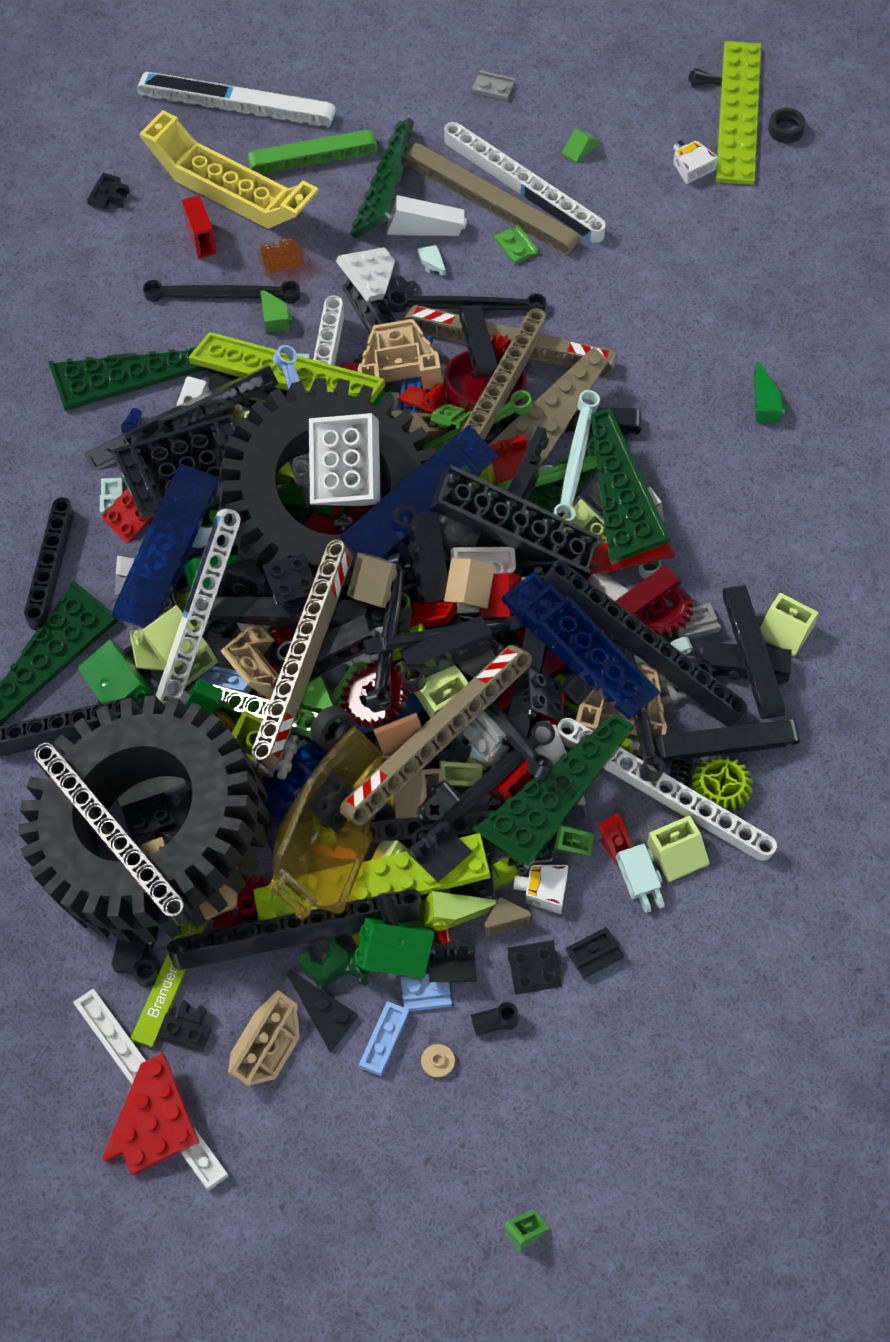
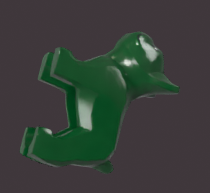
[298,937,370,990]

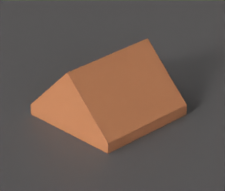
[374,713,422,755]

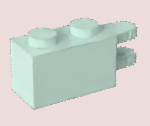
[616,843,665,913]

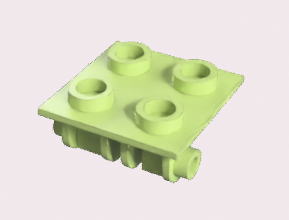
[129,628,165,671]

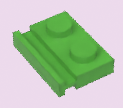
[494,225,539,265]
[431,404,472,429]

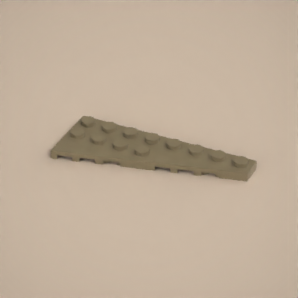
[479,347,608,470]

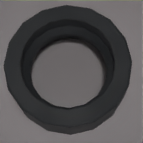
[768,108,806,144]
[311,706,355,751]

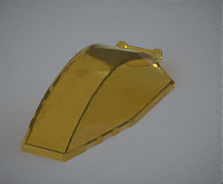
[268,727,384,920]

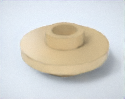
[421,1044,455,1078]

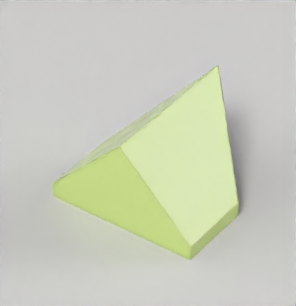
[439,757,483,788]

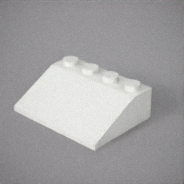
[309,413,380,506]

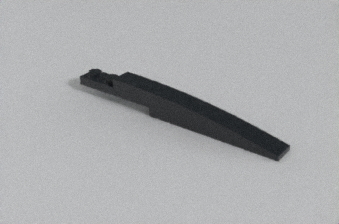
[84,365,279,471]
[475,426,549,547]
[193,597,412,633]

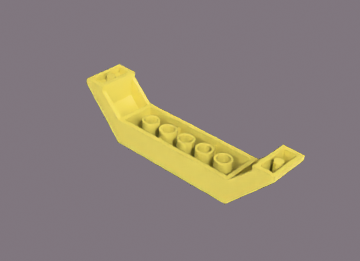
[140,110,319,229]

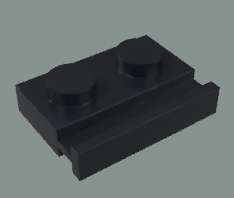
[566,927,624,979]

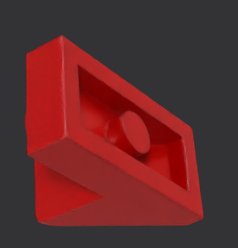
[598,814,633,866]

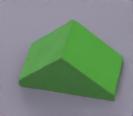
[562,129,601,163]
[555,826,594,856]
[504,1209,550,1253]

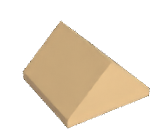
[444,558,495,609]

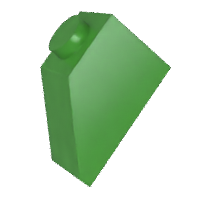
[260,290,293,333]
[300,676,341,723]

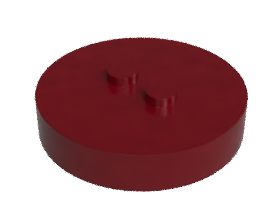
[444,350,527,413]

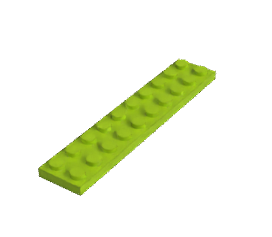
[716,41,761,185]
[189,332,385,403]
[253,833,491,921]

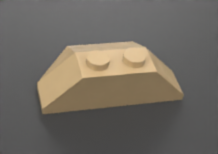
[228,990,300,1086]

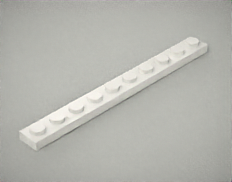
[73,989,229,1191]

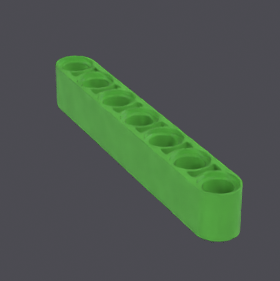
[247,130,378,174]
[188,682,328,738]

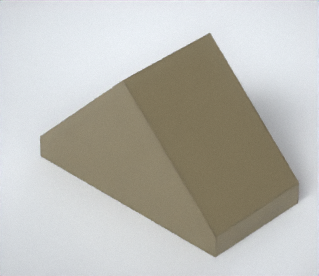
[484,897,531,936]

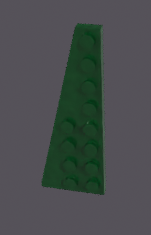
[0,581,119,726]

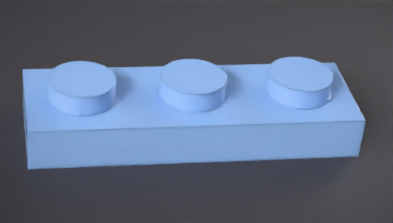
[195,666,252,694]
[359,1001,409,1077]

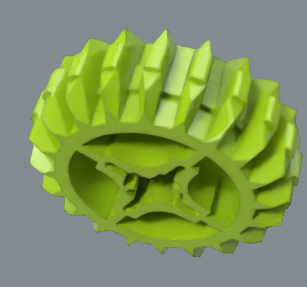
[691,754,753,813]

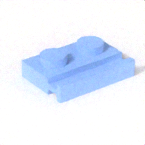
[400,974,452,1012]

